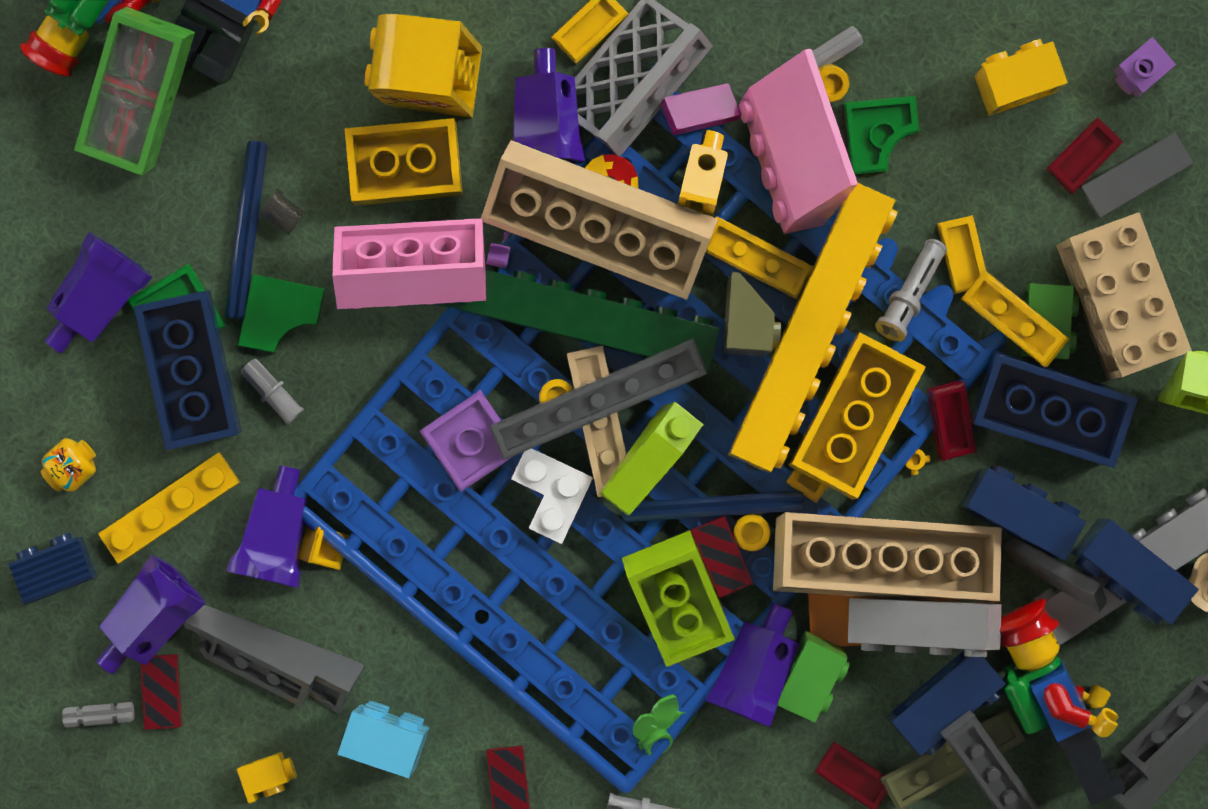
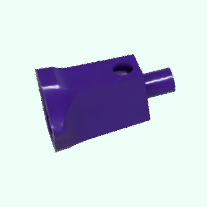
[513,48,585,165]
[45,232,153,354]
[226,465,308,588]
[96,555,206,674]
[705,603,799,727]

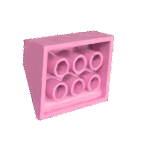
[739,49,858,234]

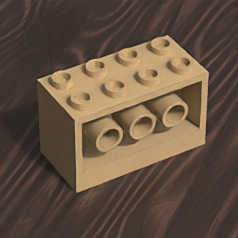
[1056,212,1192,381]

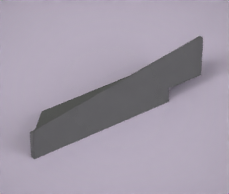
[184,605,364,714]
[1112,675,1208,809]

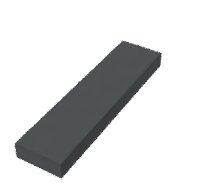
[940,710,1040,809]

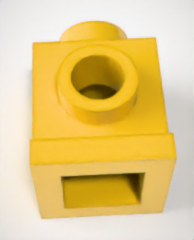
[237,752,297,804]

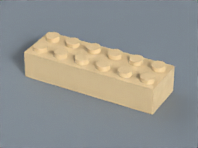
[481,140,718,300]
[773,512,1002,604]

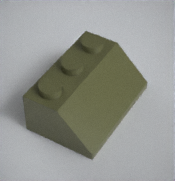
[722,272,781,357]

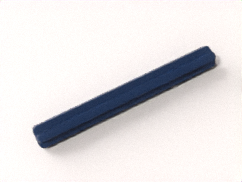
[225,140,268,320]
[622,491,804,522]

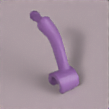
[486,231,511,269]

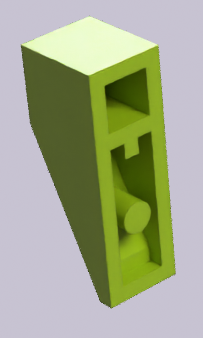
[599,402,704,516]

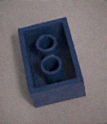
[959,465,1086,561]
[1071,519,1199,625]
[885,650,1006,756]

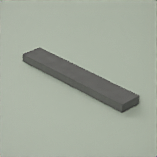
[489,339,708,460]

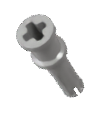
[875,239,947,341]

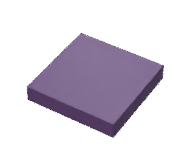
[420,390,514,492]

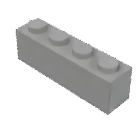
[848,598,1002,657]

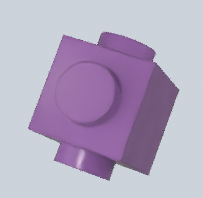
[1113,37,1176,98]

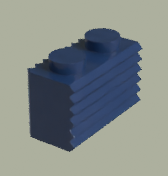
[9,533,97,605]

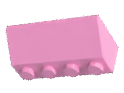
[332,218,486,309]

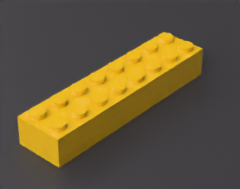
[728,182,898,473]

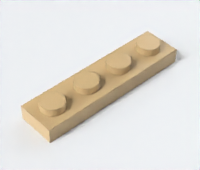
[567,346,626,497]

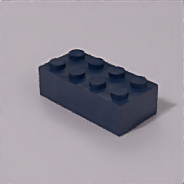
[134,290,242,450]
[971,350,1138,468]

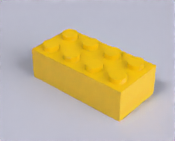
[788,333,925,500]

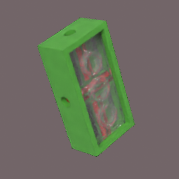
[74,7,195,175]

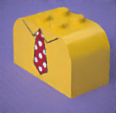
[365,14,482,118]

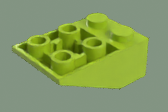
[1157,351,1208,414]

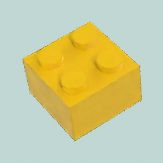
[975,39,1068,116]

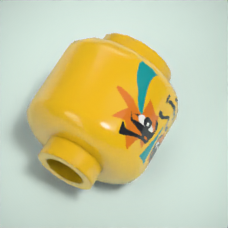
[41,438,96,492]

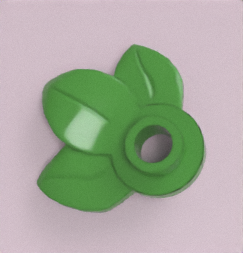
[632,694,698,755]

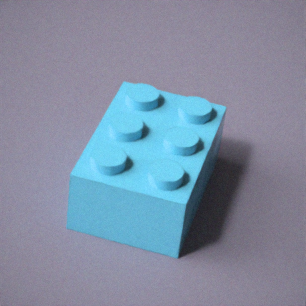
[337,700,430,778]

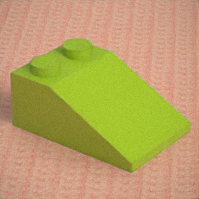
[622,530,735,667]

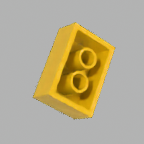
[345,118,463,206]

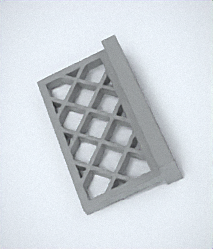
[575,0,713,156]

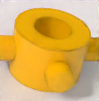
[905,449,930,475]

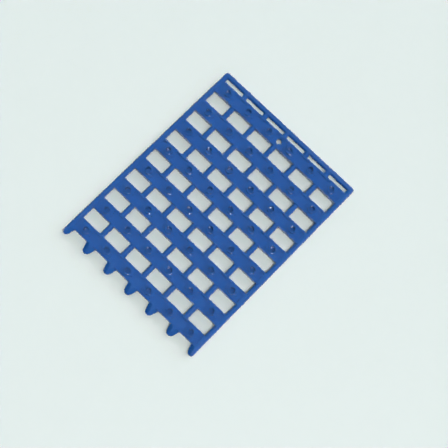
[294,60,1008,793]

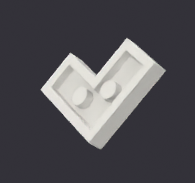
[511,448,593,544]

